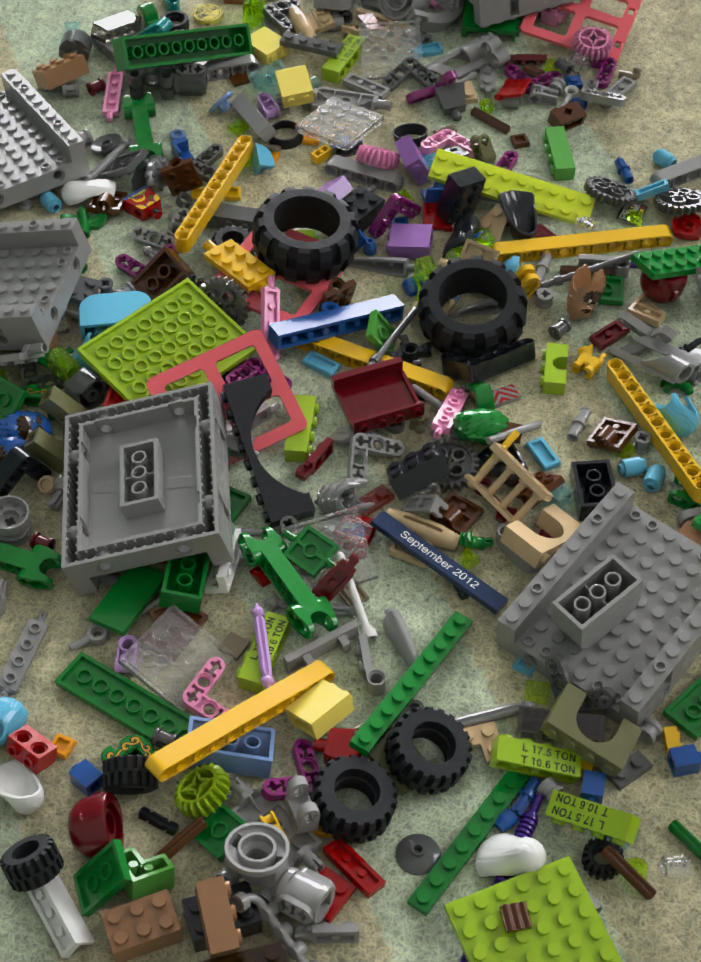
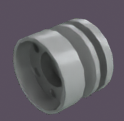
[0,495,33,547]

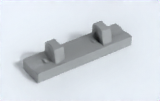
[283,620,358,673]

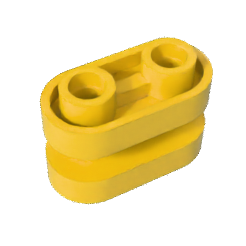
[515,264,541,300]

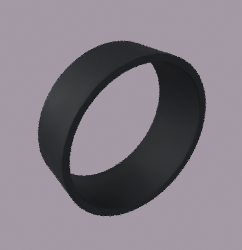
[269,120,303,150]
[393,123,428,147]

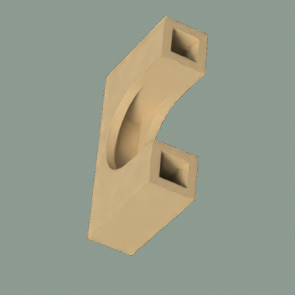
[500,504,580,569]

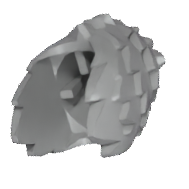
[314,477,375,517]

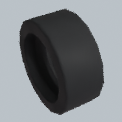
[161,10,189,32]

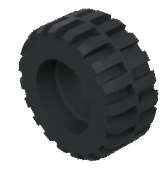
[384,707,473,795]
[310,755,398,844]

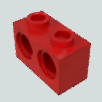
[6,724,58,774]

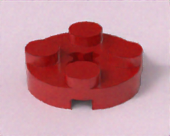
[671,213,701,241]

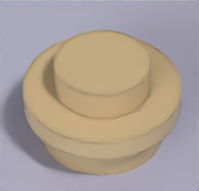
[38,475,55,494]

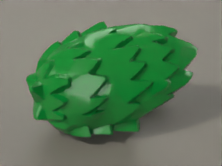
[453,408,509,446]

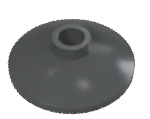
[91,133,122,153]
[396,834,441,875]

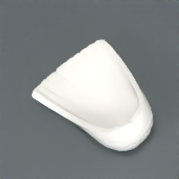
[61,179,116,206]
[0,759,44,815]
[475,833,546,877]

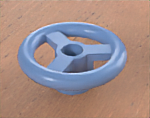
[209,91,233,114]

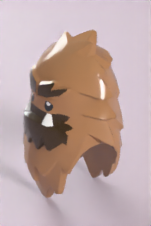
[566,264,606,321]

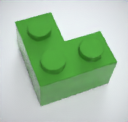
[123,846,175,901]

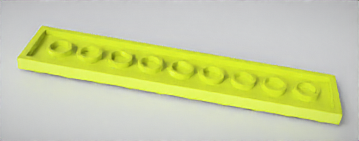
[427,148,595,228]

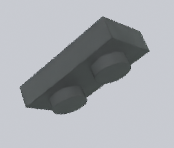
[606,750,653,791]

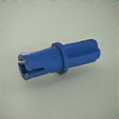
[614,157,634,184]
[511,776,542,817]

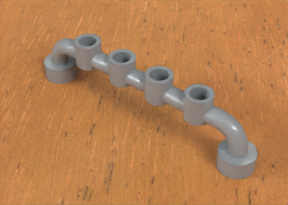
[231,891,317,962]

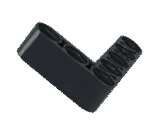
[441,338,536,383]
[0,446,52,497]

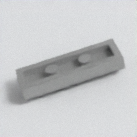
[343,72,390,100]
[598,76,637,109]

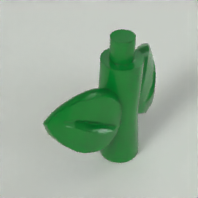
[60,206,108,239]

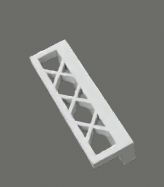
[204,528,242,594]

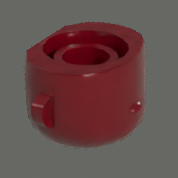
[640,271,688,304]
[68,791,124,859]

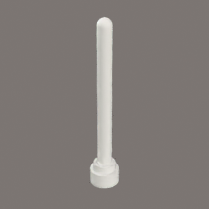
[336,552,378,642]

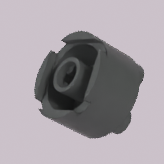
[58,29,92,62]
[63,367,108,410]

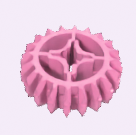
[572,26,613,62]
[356,144,400,170]

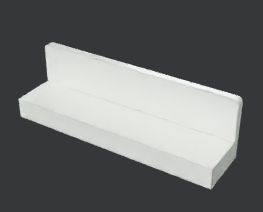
[27,875,95,958]

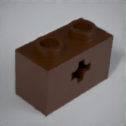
[547,101,587,131]

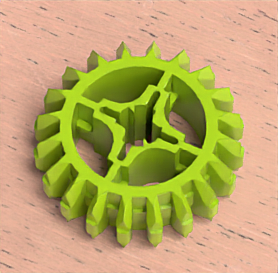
[173,763,232,820]

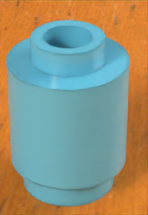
[652,148,677,169]
[40,191,62,214]
[617,456,647,478]
[642,464,666,492]

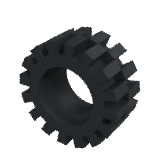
[582,837,624,881]

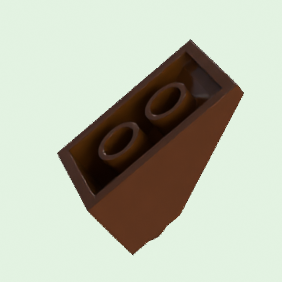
[130,247,195,301]

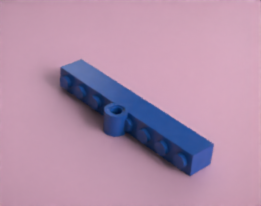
[268,294,404,350]

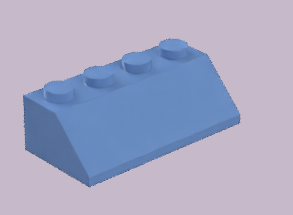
[187,716,276,779]

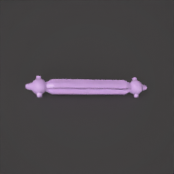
[251,603,275,689]

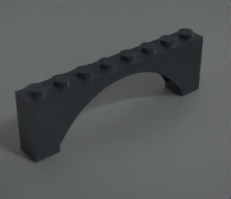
[220,373,316,528]

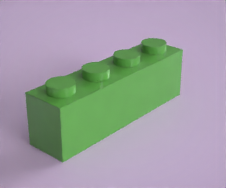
[542,126,576,181]

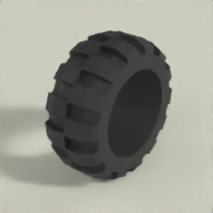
[252,186,359,284]
[418,255,528,358]

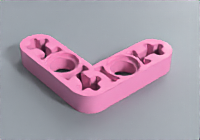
[420,129,477,158]
[182,657,228,719]

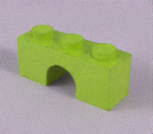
[539,342,569,395]

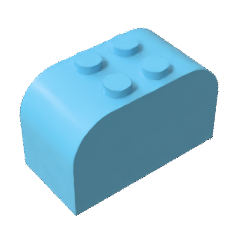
[79,291,151,341]

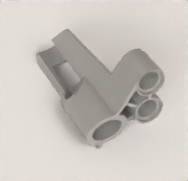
[423,36,511,79]
[609,335,701,385]

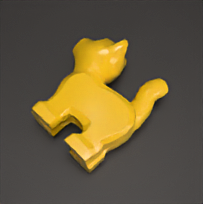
[571,344,607,380]

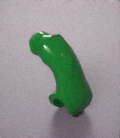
[659,379,694,395]
[459,531,494,550]

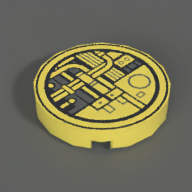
[193,4,223,25]

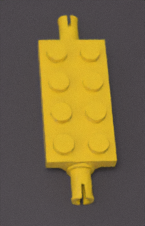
[203,239,275,293]

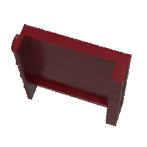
[331,356,425,435]

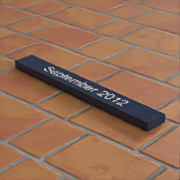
[370,511,509,615]

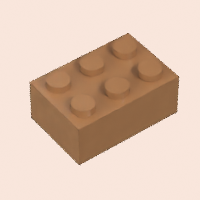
[32,52,90,90]
[194,876,243,959]
[100,889,183,962]

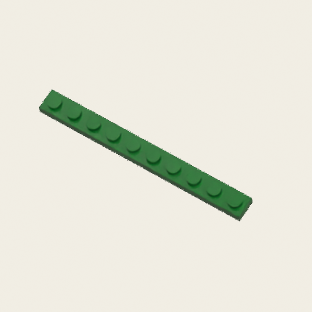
[349,611,473,757]
[407,741,537,916]

